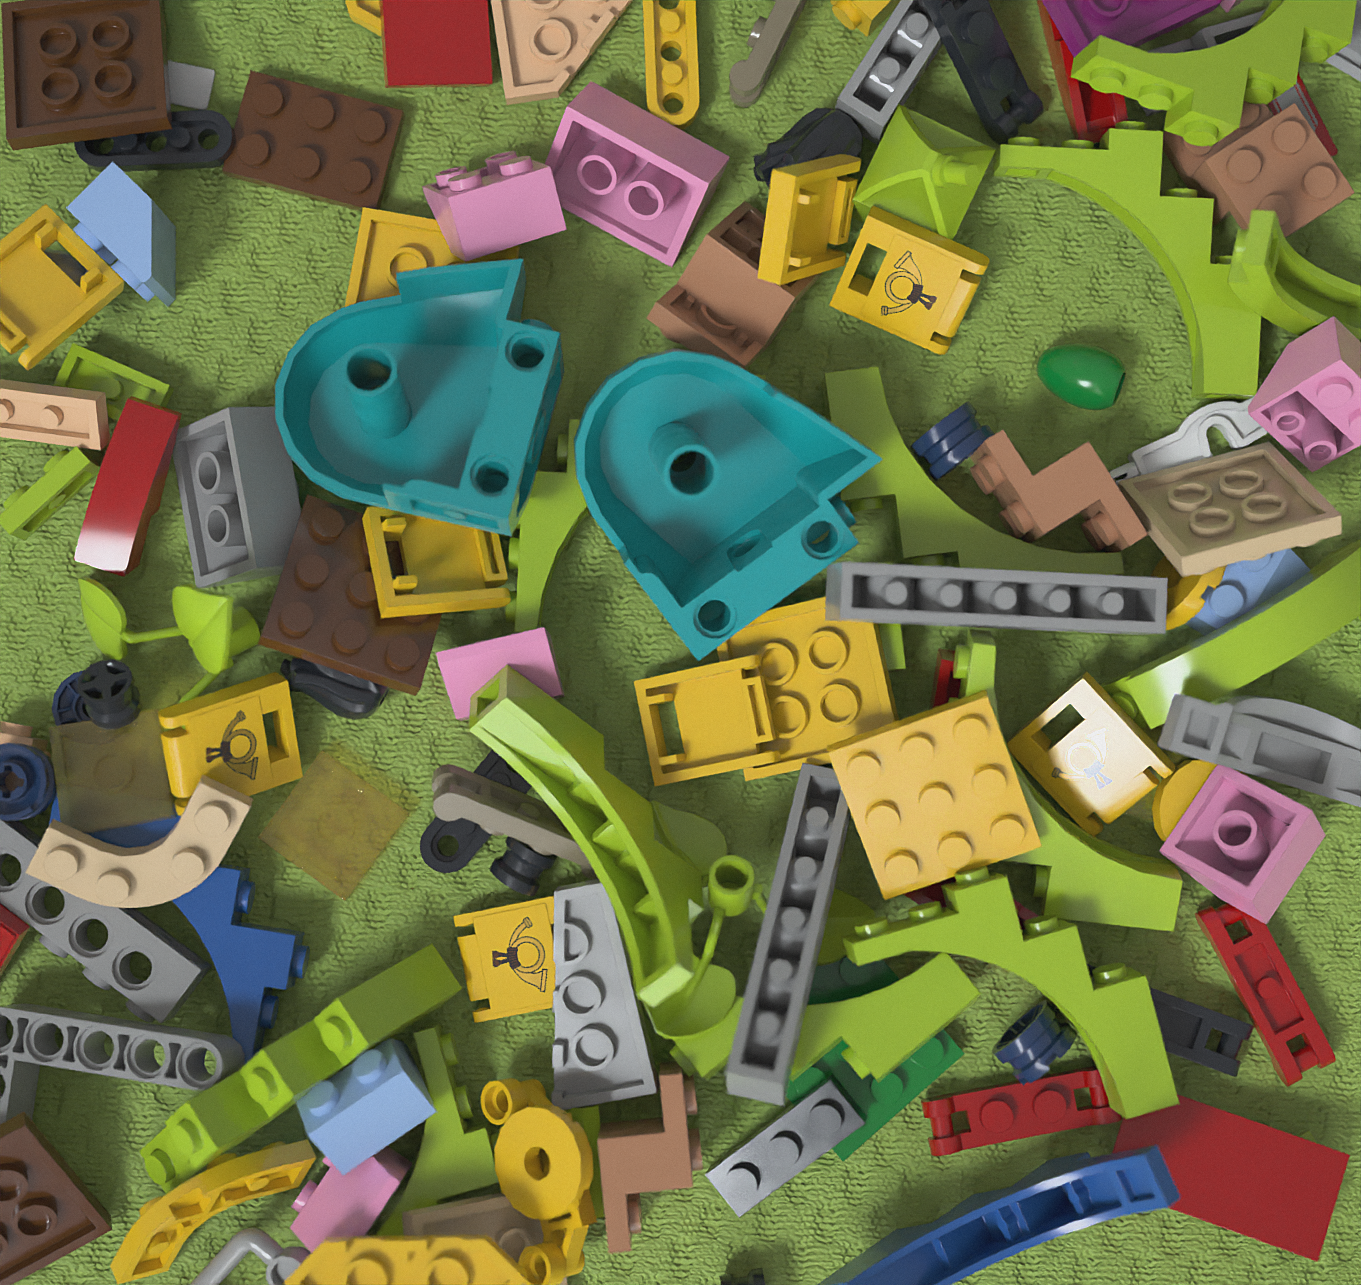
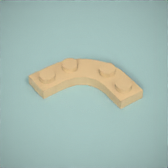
[25,775,253,908]

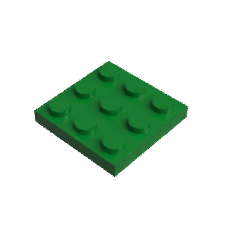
[786,955,965,1161]

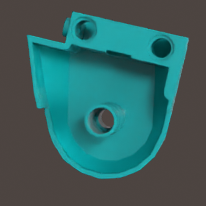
[275,259,564,536]
[574,348,883,661]

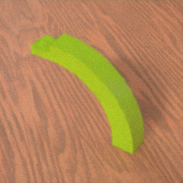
[1227,210,1361,342]
[1100,539,1361,729]

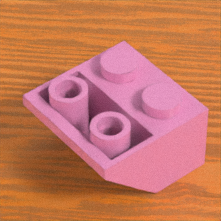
[422,151,567,261]
[1248,316,1361,472]

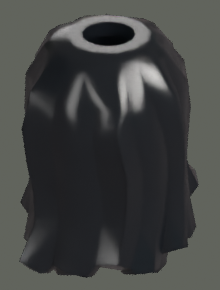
[753,107,863,190]
[280,658,390,720]

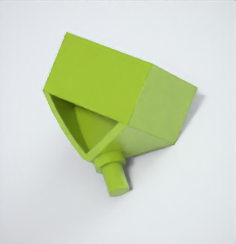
[852,104,996,240]

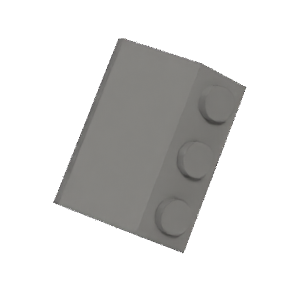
[173,407,301,589]

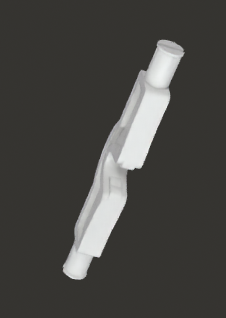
[1109,397,1268,488]

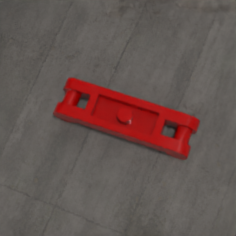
[1195,903,1336,1087]
[921,1065,1122,1156]

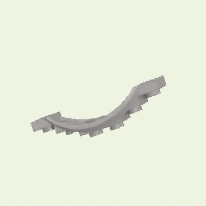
[1158,693,1361,807]

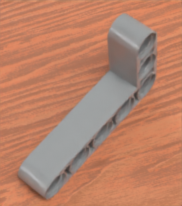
[0,1003,245,1124]

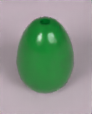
[1036,343,1126,410]

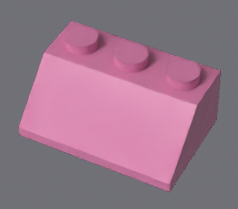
[545,81,730,268]

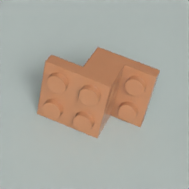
[1162,101,1355,239]
[647,201,823,370]
[970,430,1148,553]
[598,1061,703,1253]

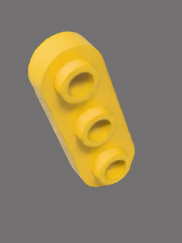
[643,0,700,130]

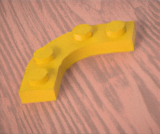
[110,1139,317,1284]

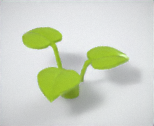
[78,576,260,731]
[643,800,876,1039]

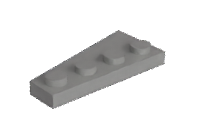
[552,879,660,1110]

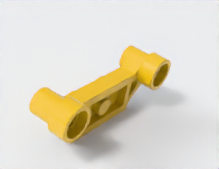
[481,1078,597,1285]

